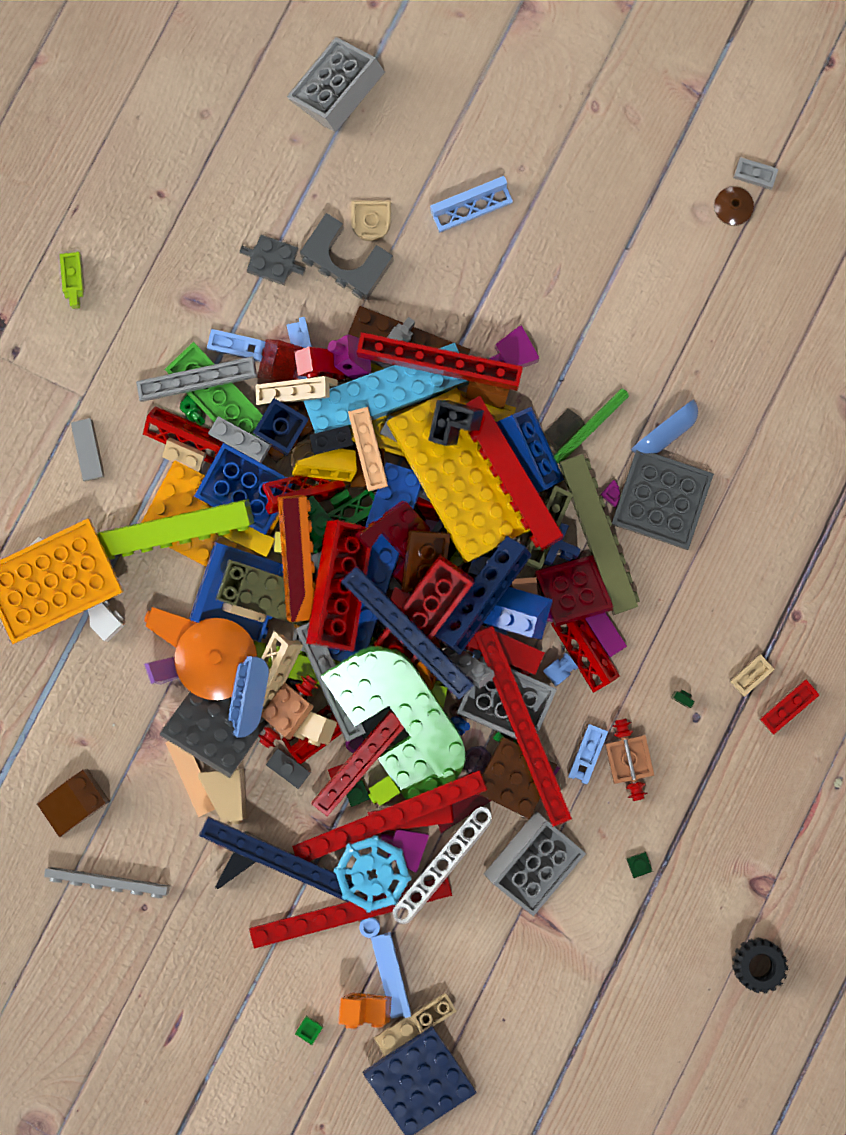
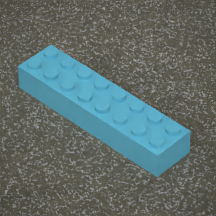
[304,343,469,433]

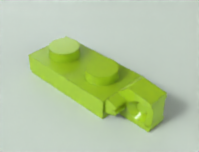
[59,252,84,309]

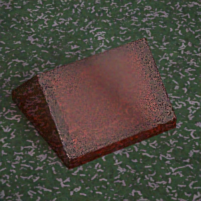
[257,339,304,382]

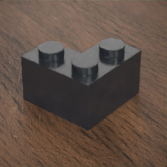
[428,400,484,446]

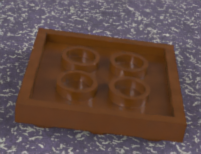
[478,736,557,819]

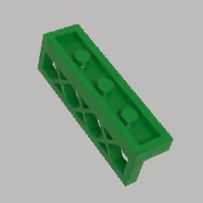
[314,489,375,554]

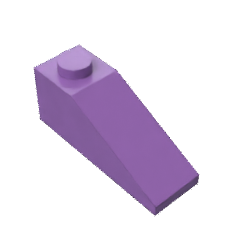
[144,657,179,685]

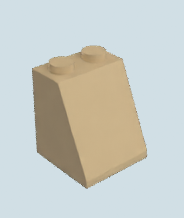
[198,769,247,825]

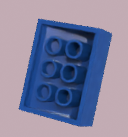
[194,443,296,535]

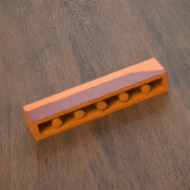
[278,495,316,622]

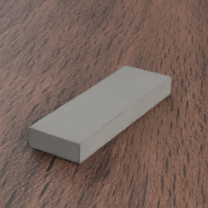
[71,418,104,482]

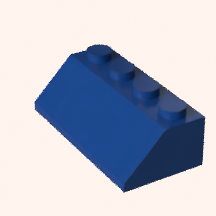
[496,407,564,493]
[467,587,553,639]

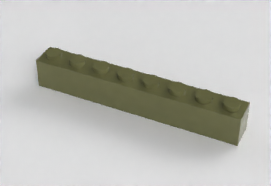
[559,454,640,616]

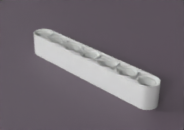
[393,807,492,924]

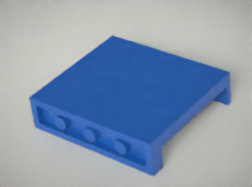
[189,542,283,643]

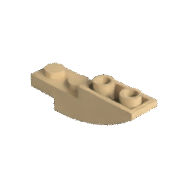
[374,993,457,1056]

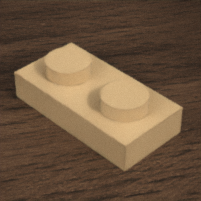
[162,438,206,472]
[730,654,775,697]

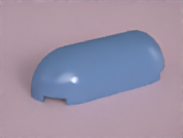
[631,399,698,455]
[229,656,269,737]

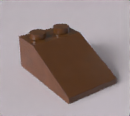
[37,769,110,838]

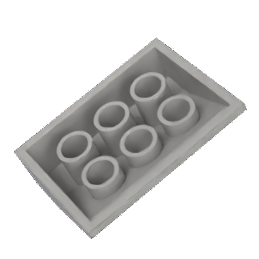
[287,37,385,133]
[456,656,557,740]
[484,811,586,916]

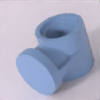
[543,653,578,687]

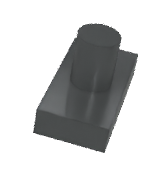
[266,748,311,789]

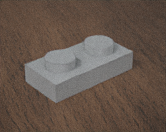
[733,157,778,190]

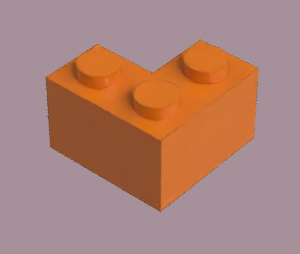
[339,992,392,1029]

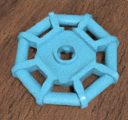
[334,835,411,913]

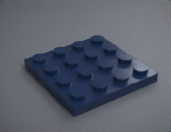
[363,1026,477,1135]

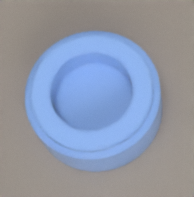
[359,917,380,938]

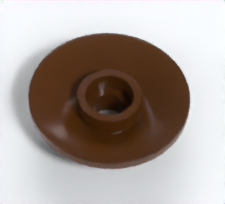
[714,186,754,226]

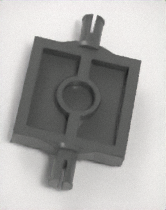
[240,235,306,286]

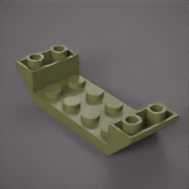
[216,560,314,626]

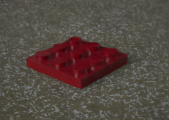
[535,555,613,627]

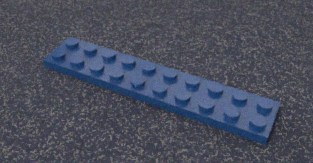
[328,462,422,662]

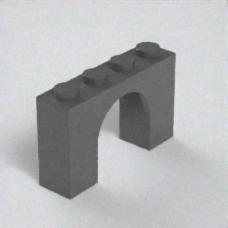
[300,213,394,300]

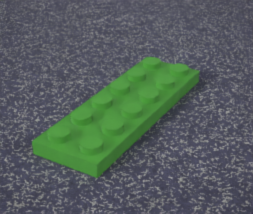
[165,342,263,439]

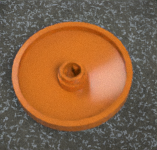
[175,618,257,700]

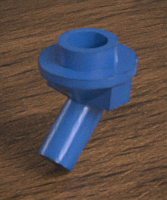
[451,716,470,736]

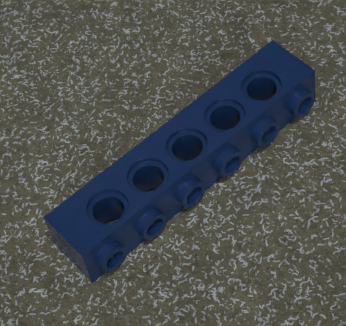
[435,536,532,654]

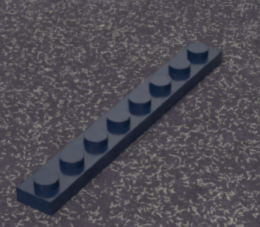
[341,566,474,699]
[199,816,354,902]

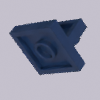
[543,523,581,567]

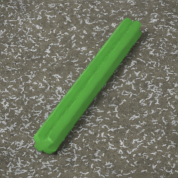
[553,388,629,463]

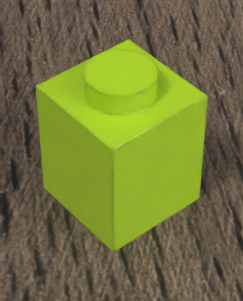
[368,775,400,806]

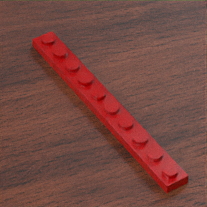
[474,626,572,827]
[292,770,488,861]
[249,877,452,949]

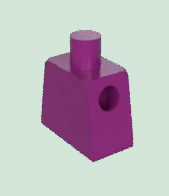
[489,325,539,368]
[328,335,371,380]
[380,829,429,873]

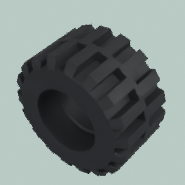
[732,938,788,994]

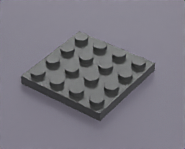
[612,450,714,550]
[160,692,268,778]

